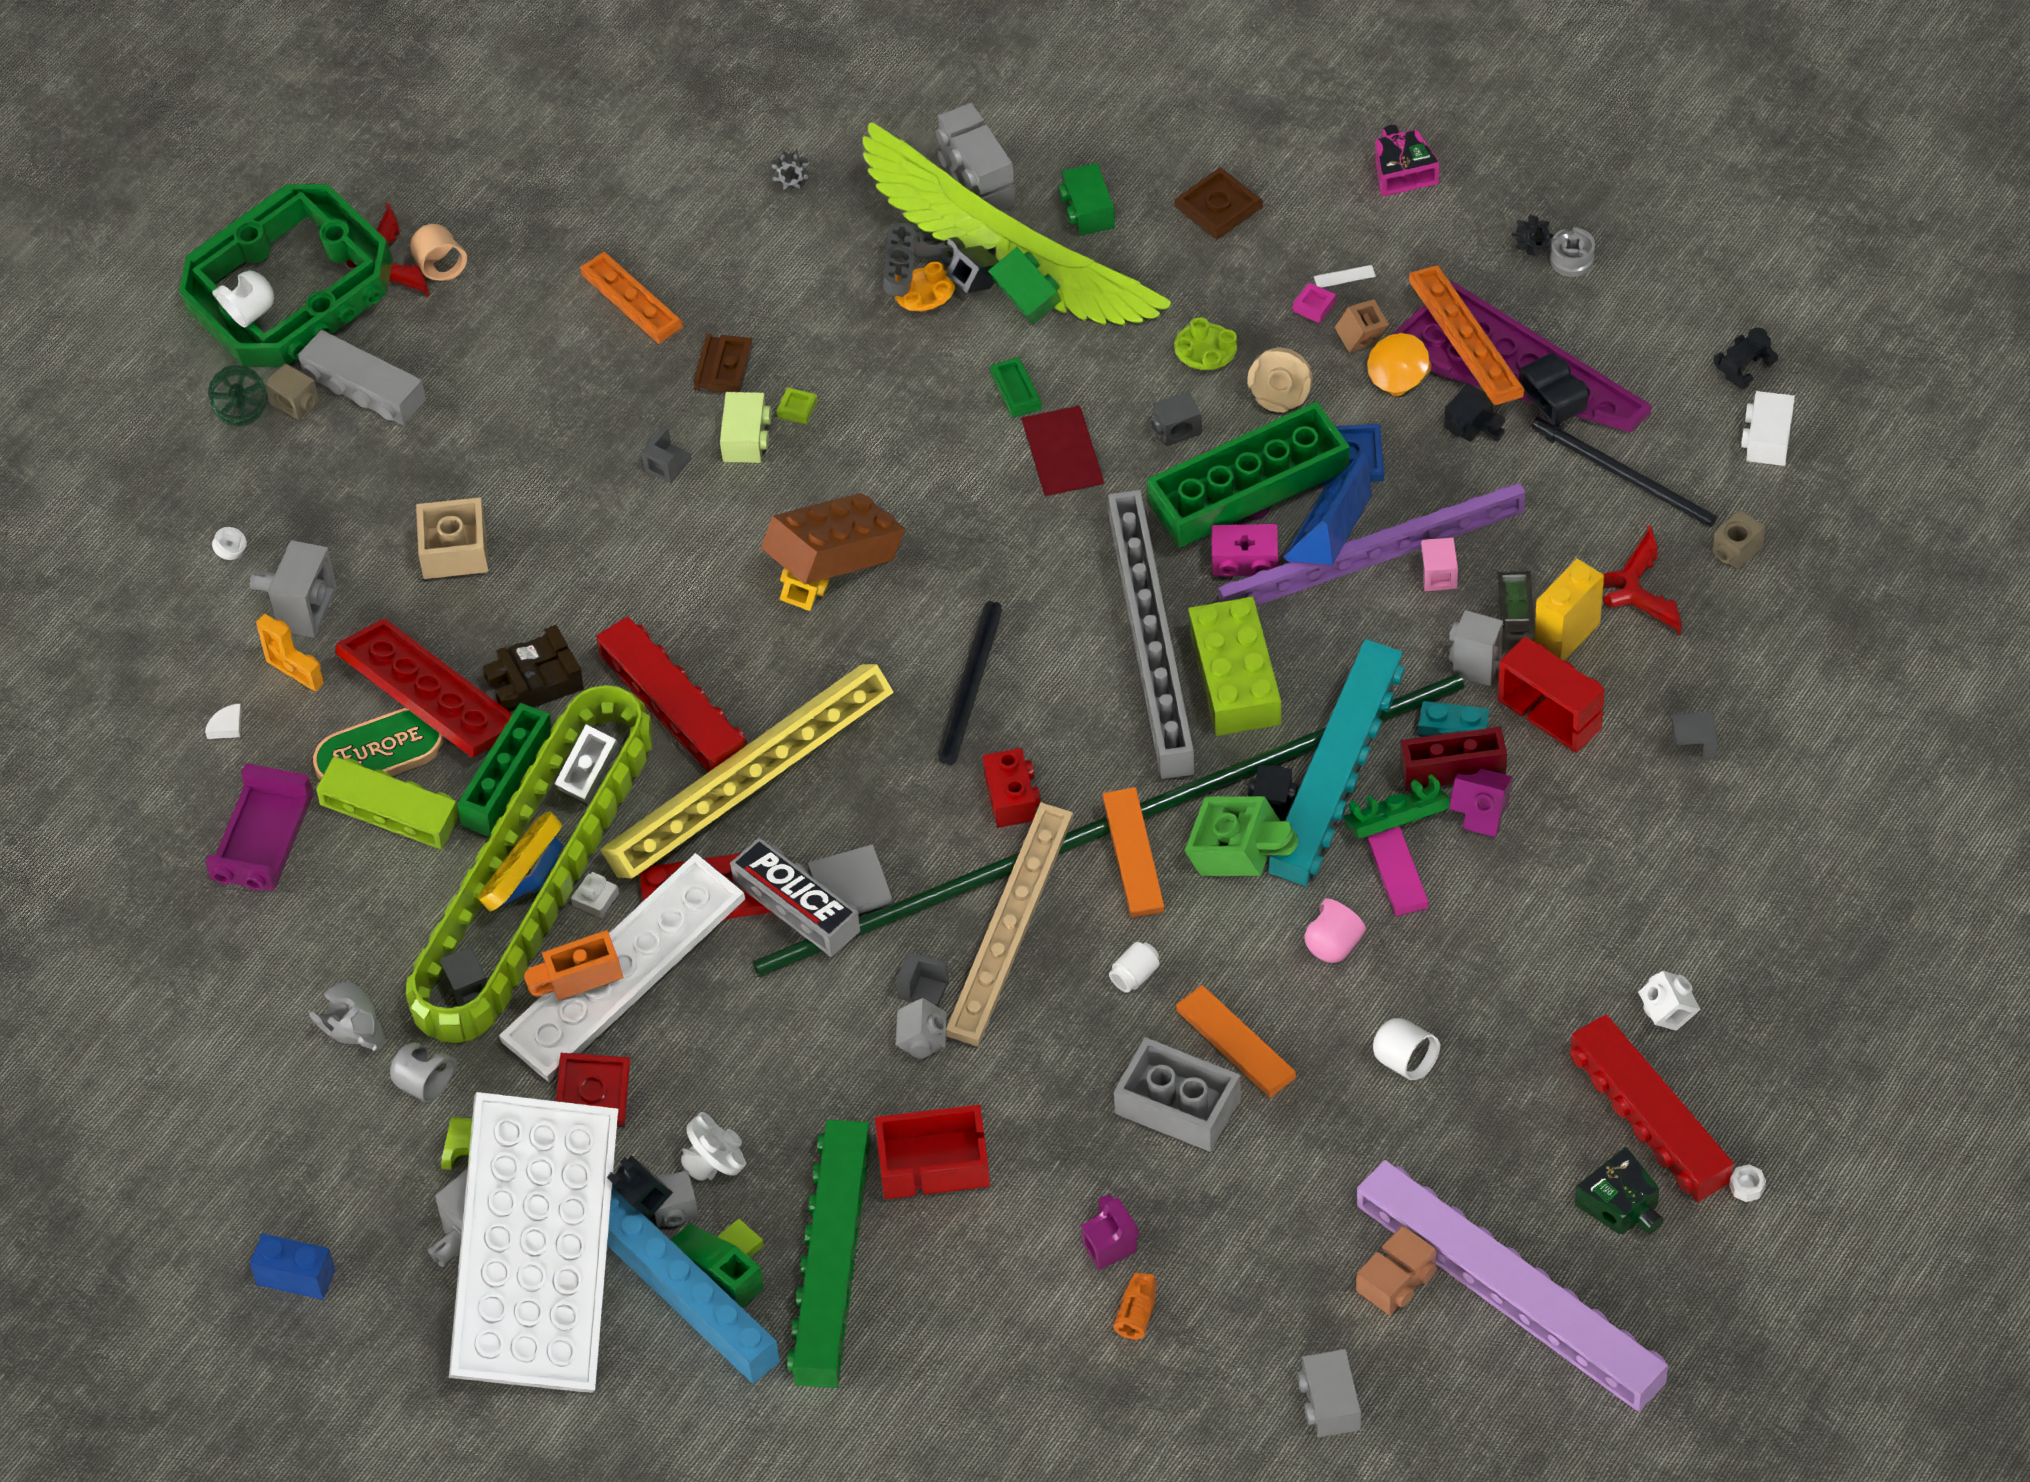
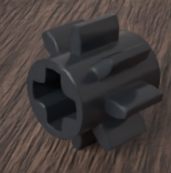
[1512,215,1554,256]

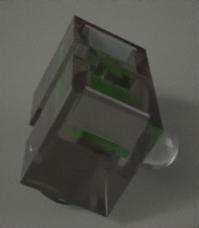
[1496,571,1536,649]

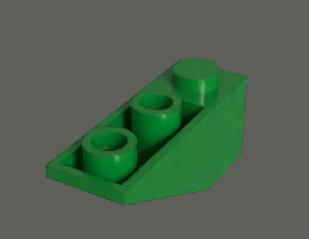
[671,1223,764,1308]

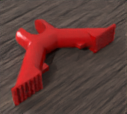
[346,203,430,297]
[1602,525,1682,635]

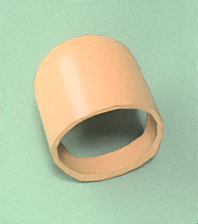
[410,224,467,281]

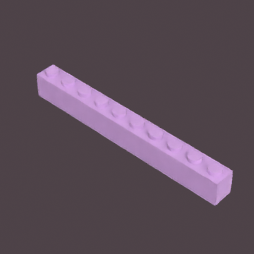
[1357,1160,1668,1412]

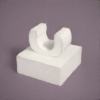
[571,872,619,919]

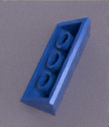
[1284,452,1372,565]

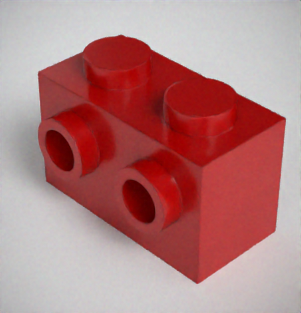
[982,748,1041,828]

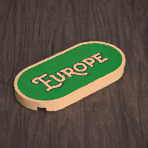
[313,708,444,781]

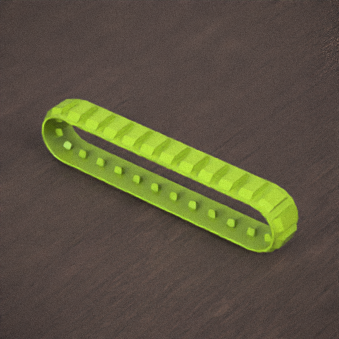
[406,685,653,1043]

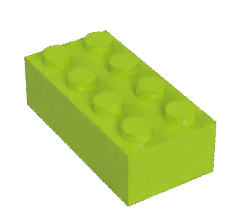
[1188,597,1281,736]

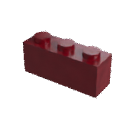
[1400,726,1507,791]

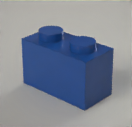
[250,1233,335,1300]

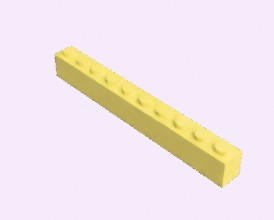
[600,664,894,879]

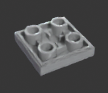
[808,844,893,914]

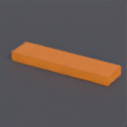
[580,251,683,344]
[1102,787,1165,918]
[1176,985,1296,1098]

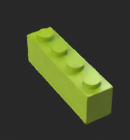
[316,756,459,850]

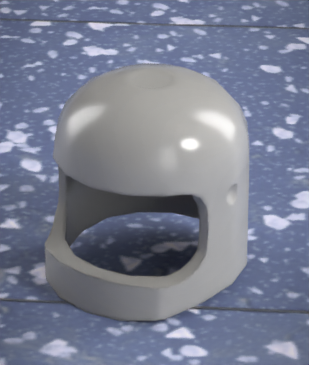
[390,1043,457,1103]

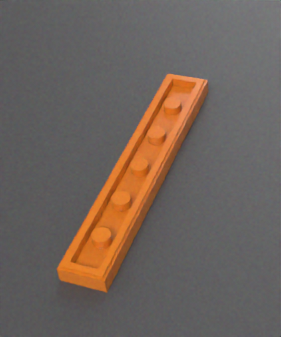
[1409,265,1524,406]

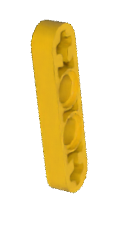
[477,811,562,912]

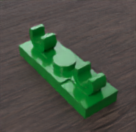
[1343,774,1450,839]

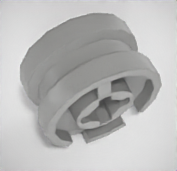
[1550,227,1595,277]

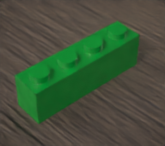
[457,703,552,837]

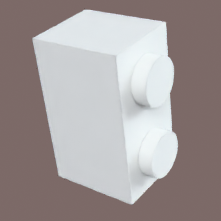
[1741,391,1795,466]
[555,724,620,805]

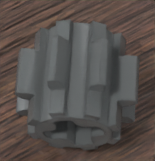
[772,150,809,189]

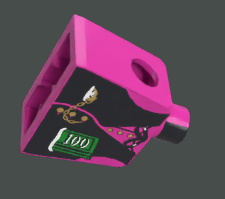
[1375,125,1439,197]

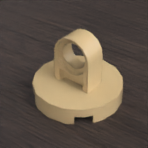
[1248,347,1313,413]

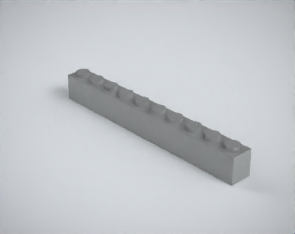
[1108,490,1194,779]

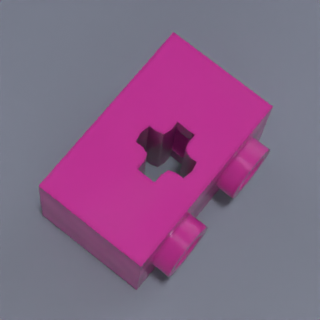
[1212,524,1278,577]

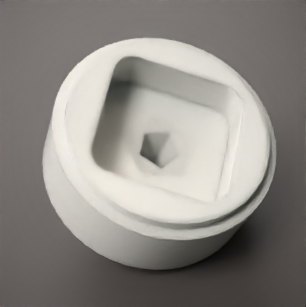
[212,527,247,560]

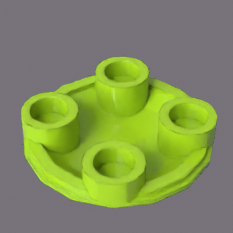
[1174,317,1237,370]

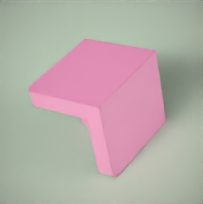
[1421,537,1458,591]

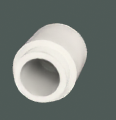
[1109,942,1160,993]

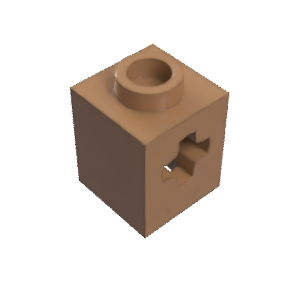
[1335,299,1389,353]

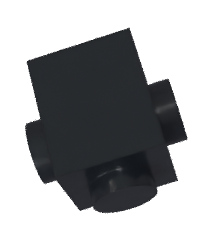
[1248,765,1298,821]

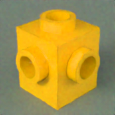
[779,568,830,611]

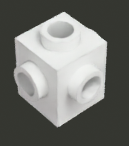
[1638,971,1701,1031]

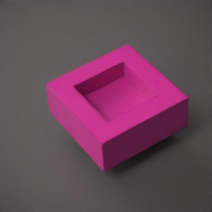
[1293,283,1336,323]

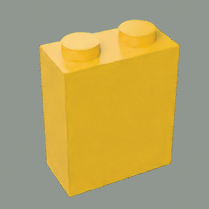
[1534,558,1604,660]

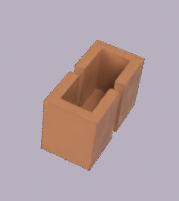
[1356,1225,1437,1315]

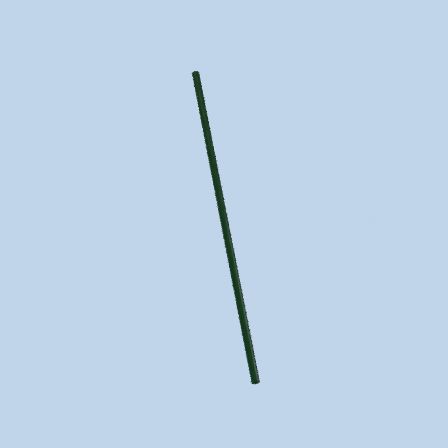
[752,673,1465,977]

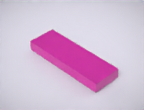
[1365,826,1429,917]

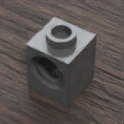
[1150,391,1202,446]

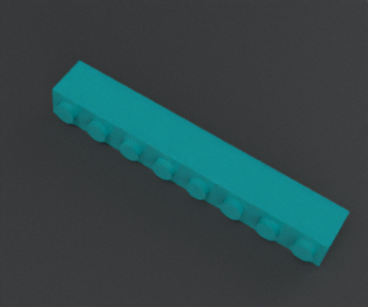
[1268,639,1406,887]

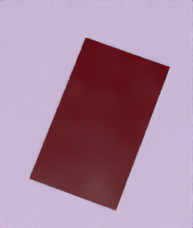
[1021,405,1105,496]

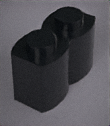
[1518,352,1589,425]

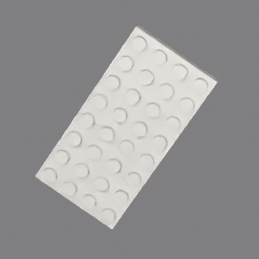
[449,1092,618,1393]

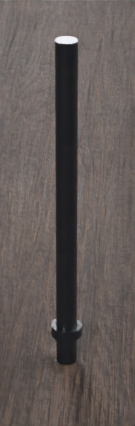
[1532,417,1717,527]

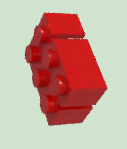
[1498,636,1605,753]
[875,1104,990,1199]

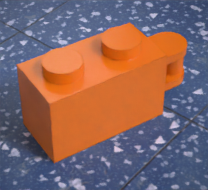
[524,930,624,1001]

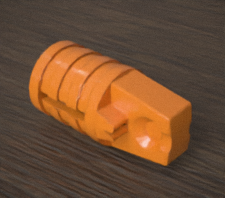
[1113,1273,1158,1340]

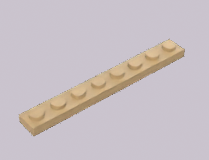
[946,802,1073,1047]

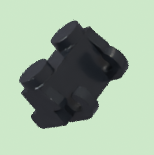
[1713,327,1778,390]

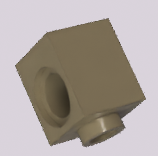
[265,364,319,420]
[1712,509,1765,570]

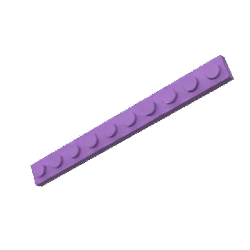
[1218,483,1525,606]

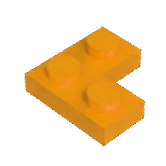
[256,613,324,692]

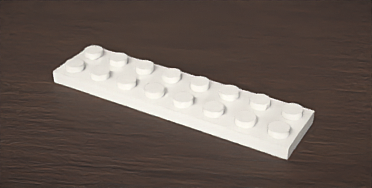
[499,853,745,1082]

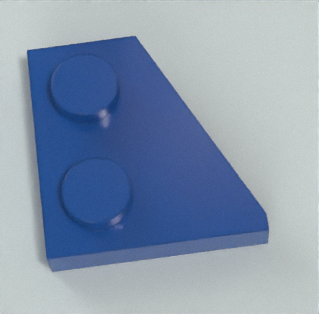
[495,836,563,910]

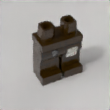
[482,625,584,709]

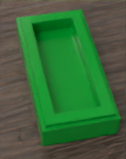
[989,357,1042,418]

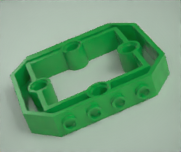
[179,184,393,367]

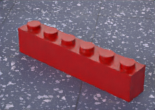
[596,616,747,772]
[1570,1014,1734,1203]

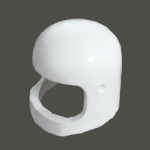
[213,271,274,327]
[1373,1018,1440,1080]

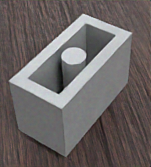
[1449,610,1503,686]
[1297,1349,1361,1438]

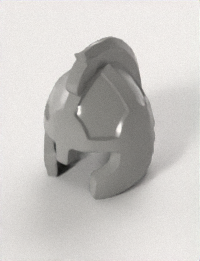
[308,980,386,1051]

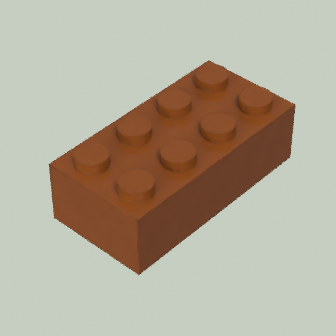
[761,493,906,584]

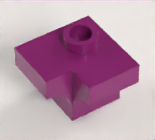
[1449,768,1513,837]
[1081,1193,1139,1270]

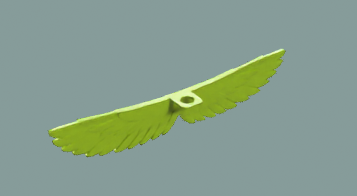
[863,122,1171,326]

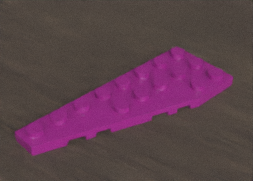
[1391,280,1652,433]

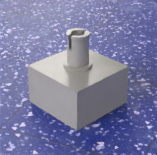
[250,540,337,638]
[428,1169,468,1267]

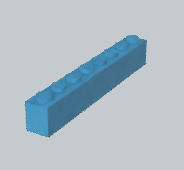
[607,1187,780,1384]

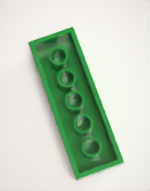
[1147,401,1350,548]

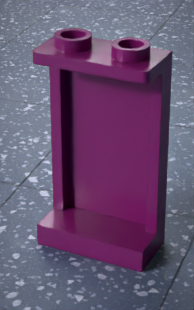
[205,763,314,891]

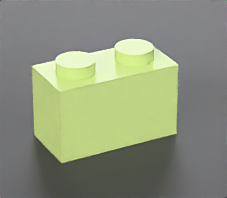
[720,392,772,463]

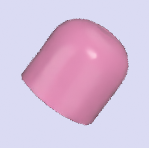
[1304,898,1366,963]

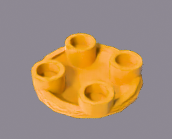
[895,262,956,311]
[1367,333,1431,396]

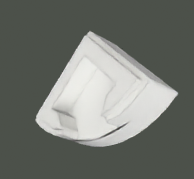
[205,704,242,739]

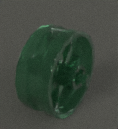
[208,365,267,427]

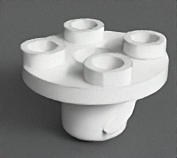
[681,1112,746,1181]

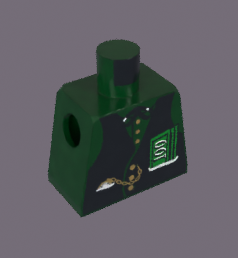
[1575,1146,1664,1234]

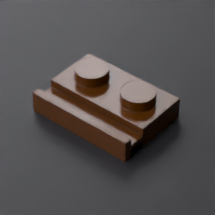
[694,333,753,393]

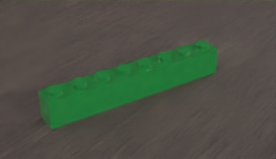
[787,1119,871,1388]

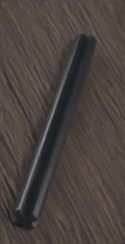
[938,601,1002,765]

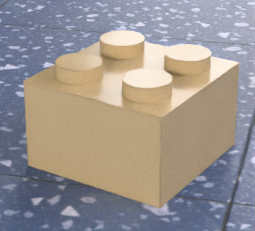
[416,497,489,579]

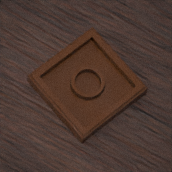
[1175,167,1263,240]

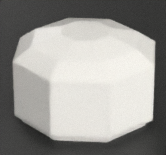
[1729,1164,1766,1202]

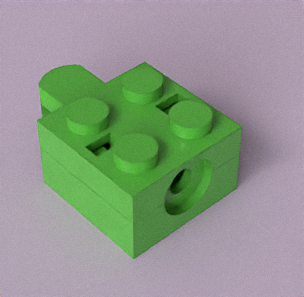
[1185,796,1299,876]

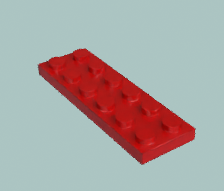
[335,618,513,758]

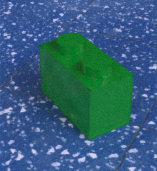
[1058,163,1115,236]
[988,247,1062,325]

